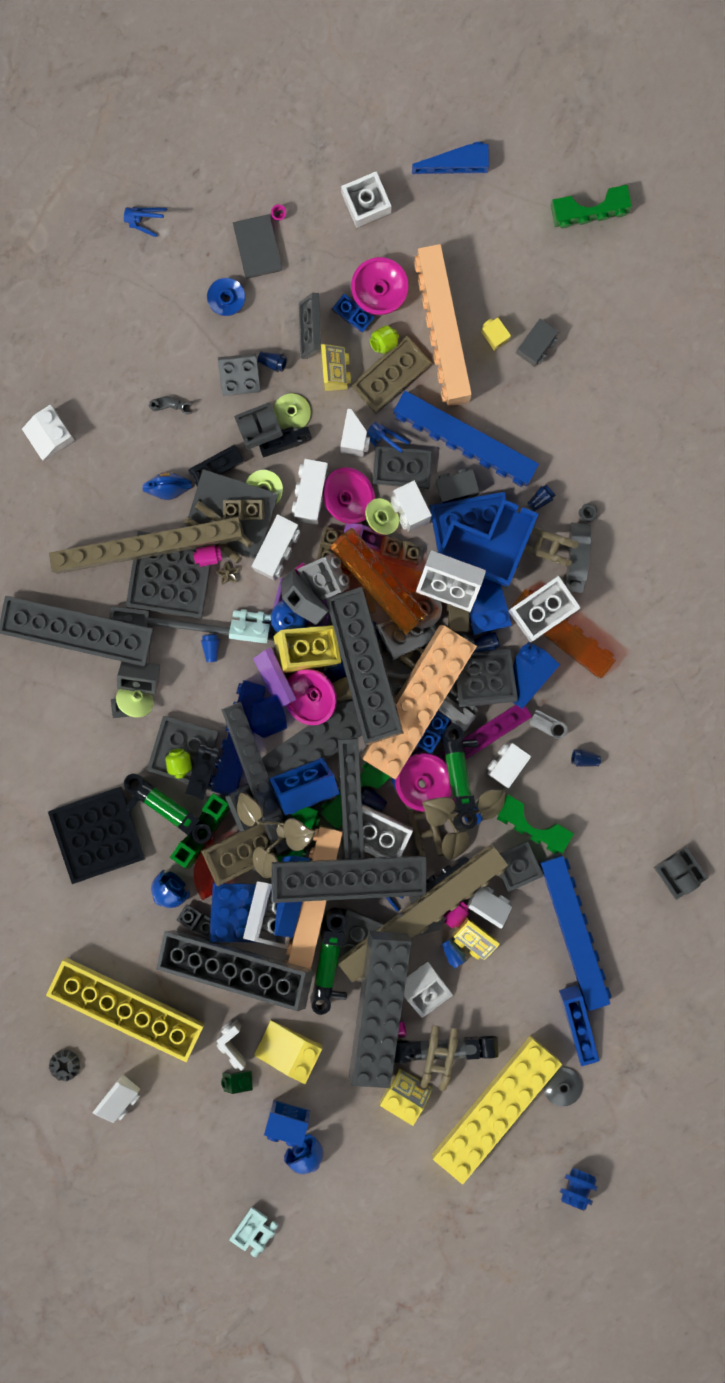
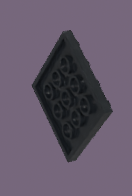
[47,786,146,884]

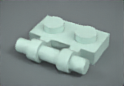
[229,609,271,643]
[229,1206,279,1258]

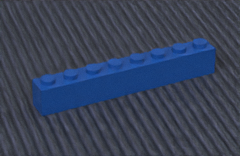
[393,391,539,487]
[539,855,612,1011]

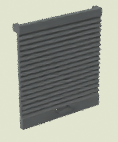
[185,469,278,559]

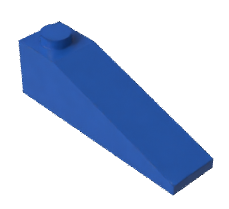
[412,142,489,174]
[274,855,310,938]
[559,985,599,1067]

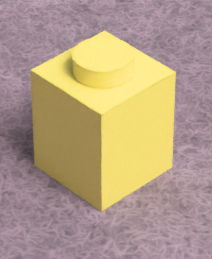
[481,318,511,351]

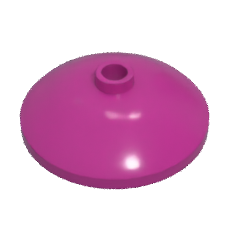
[351,257,408,315]
[323,467,375,524]
[286,669,337,725]
[395,753,451,812]

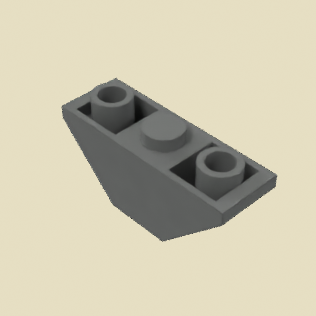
[280,569,329,625]

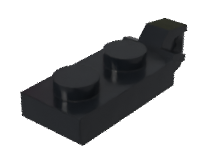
[259,426,312,458]

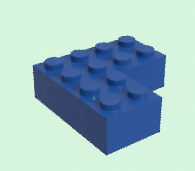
[439,499,539,587]

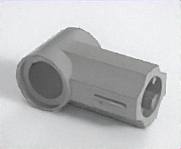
[438,696,476,732]
[529,709,567,739]

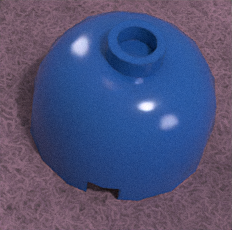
[270,600,309,633]
[151,870,190,908]
[284,1134,323,1174]

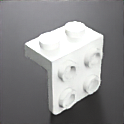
[216,1019,246,1071]

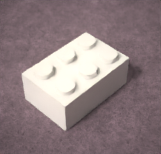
[292,459,328,525]
[391,480,432,533]
[251,514,301,580]
[416,550,486,612]
[509,576,580,642]
[362,804,413,858]
[243,881,290,949]

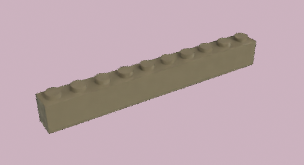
[49,517,244,574]
[338,844,508,982]

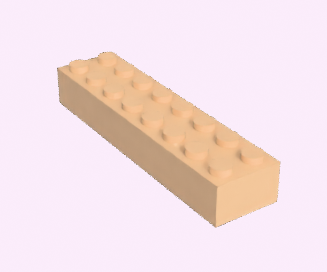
[414,244,472,407]
[359,625,477,780]
[285,825,343,969]

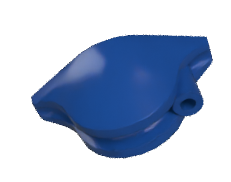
[142,472,193,500]

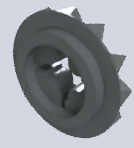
[49,1050,80,1081]

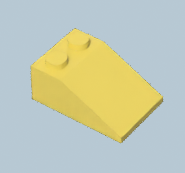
[273,626,341,673]
[254,1020,323,1084]

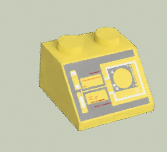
[321,344,351,391]
[452,917,500,960]
[380,1068,432,1126]

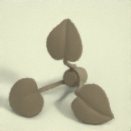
[422,789,505,860]
[237,792,315,879]

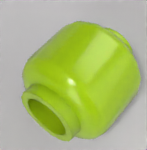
[370,325,399,354]
[165,749,192,778]

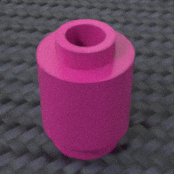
[193,545,222,567]
[444,901,470,929]

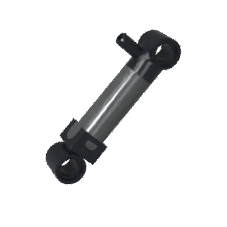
[394,1036,499,1063]

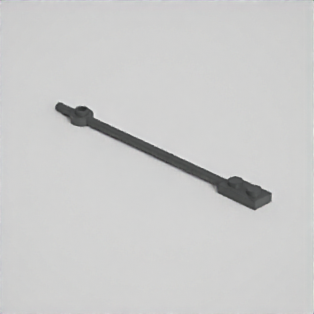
[109,606,276,641]

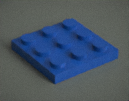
[209,883,259,943]

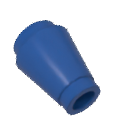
[201,634,220,662]
[442,939,467,969]

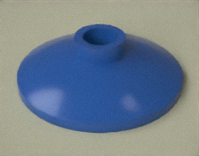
[207,278,245,316]

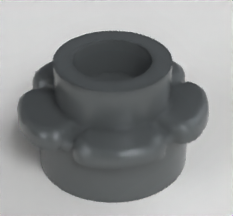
[578,504,597,523]

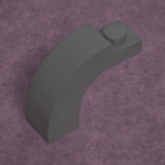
[565,522,591,593]

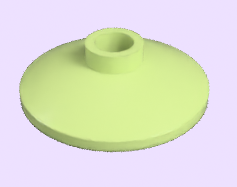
[273,393,311,429]
[246,470,283,504]
[365,498,399,535]
[116,689,154,717]

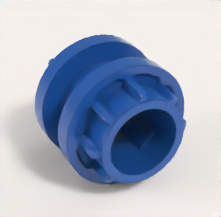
[560,1168,598,1211]

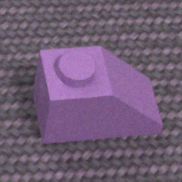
[342,523,388,552]

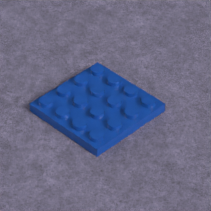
[429,492,519,568]

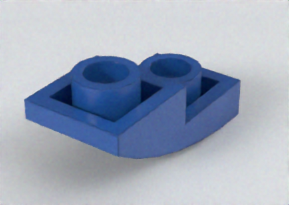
[331,294,375,333]
[417,712,450,754]

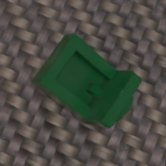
[221,1070,253,1094]

